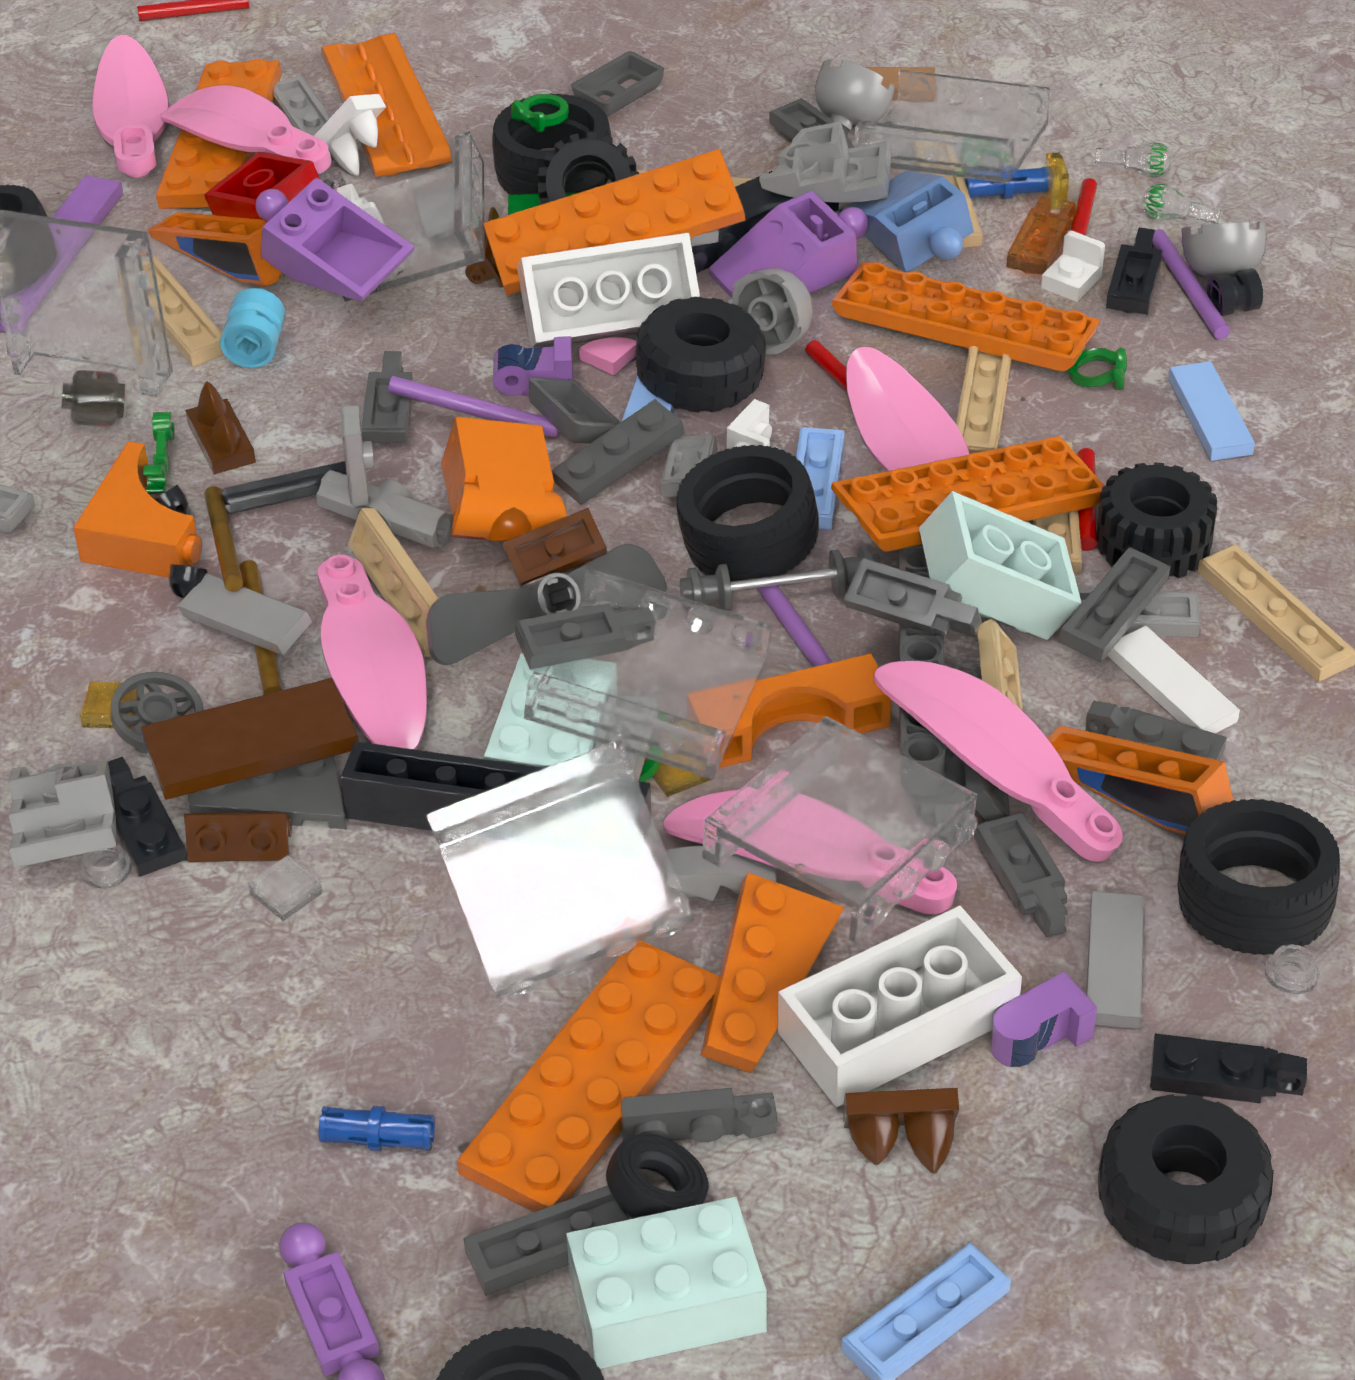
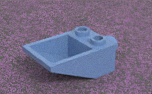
[840,170,974,272]

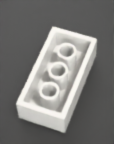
[517,233,700,348]
[778,906,1022,1107]

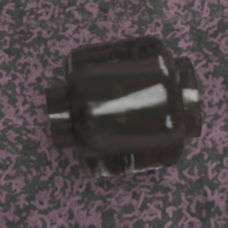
[61,369,125,428]

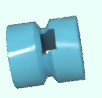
[220,288,285,368]

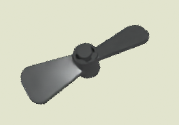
[426,544,667,665]

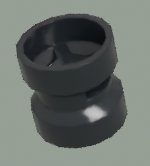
[1207,268,1263,316]

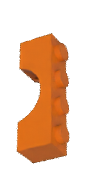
[686,653,891,771]

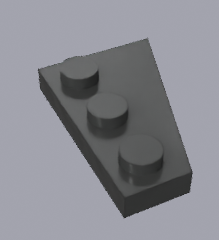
[188,756,347,830]

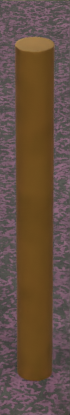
[204,486,243,592]
[239,560,282,695]

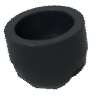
[155,485,189,514]
[169,564,208,598]

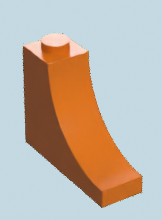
[73,441,202,578]

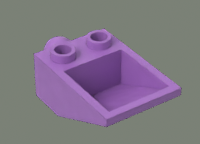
[255,177,415,302]
[709,191,869,298]

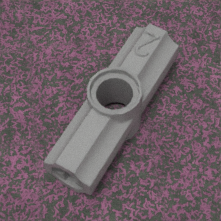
[316,470,453,549]

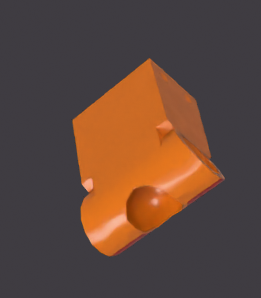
[441,416,567,542]

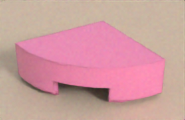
[579,337,637,375]

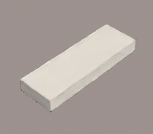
[1107,626,1240,733]

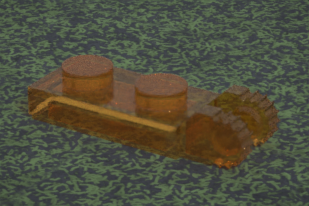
[1006,196,1076,275]

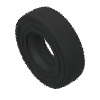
[606,1134,709,1218]

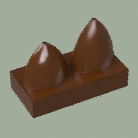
[185,381,256,475]
[502,508,607,587]
[842,1088,960,1173]

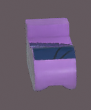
[493,336,573,396]
[990,972,1097,1067]

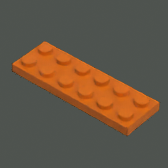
[156,59,282,209]
[483,149,745,296]
[457,938,719,1212]

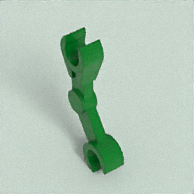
[143,412,175,494]

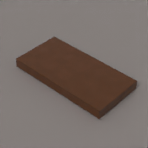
[141,678,359,800]

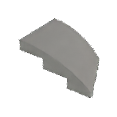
[759,121,892,203]
[8,761,117,868]

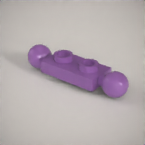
[279,1222,385,1380]

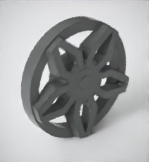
[110,672,203,754]

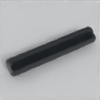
[222,461,347,514]

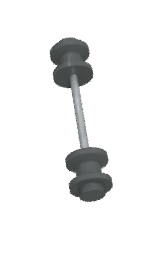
[680,546,881,615]

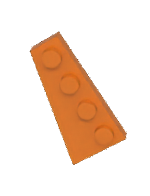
[700,872,845,1073]

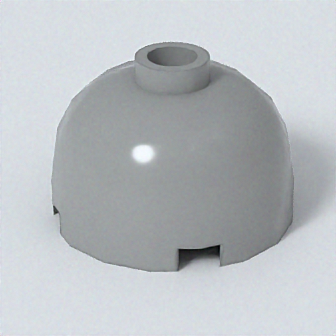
[815,59,895,132]
[1181,221,1267,276]
[727,268,814,355]

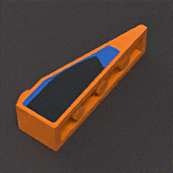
[148,212,282,287]
[1047,725,1234,834]

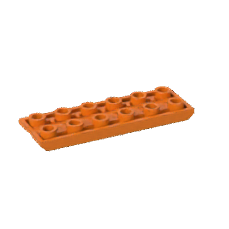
[321,32,452,177]
[832,262,1100,372]
[831,436,1105,552]

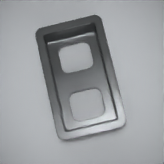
[571,51,664,117]
[528,377,621,444]

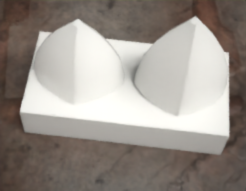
[314,94,386,176]

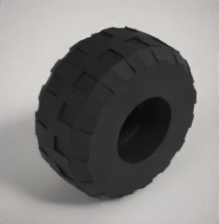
[636,297,766,412]
[1098,1094,1274,1264]

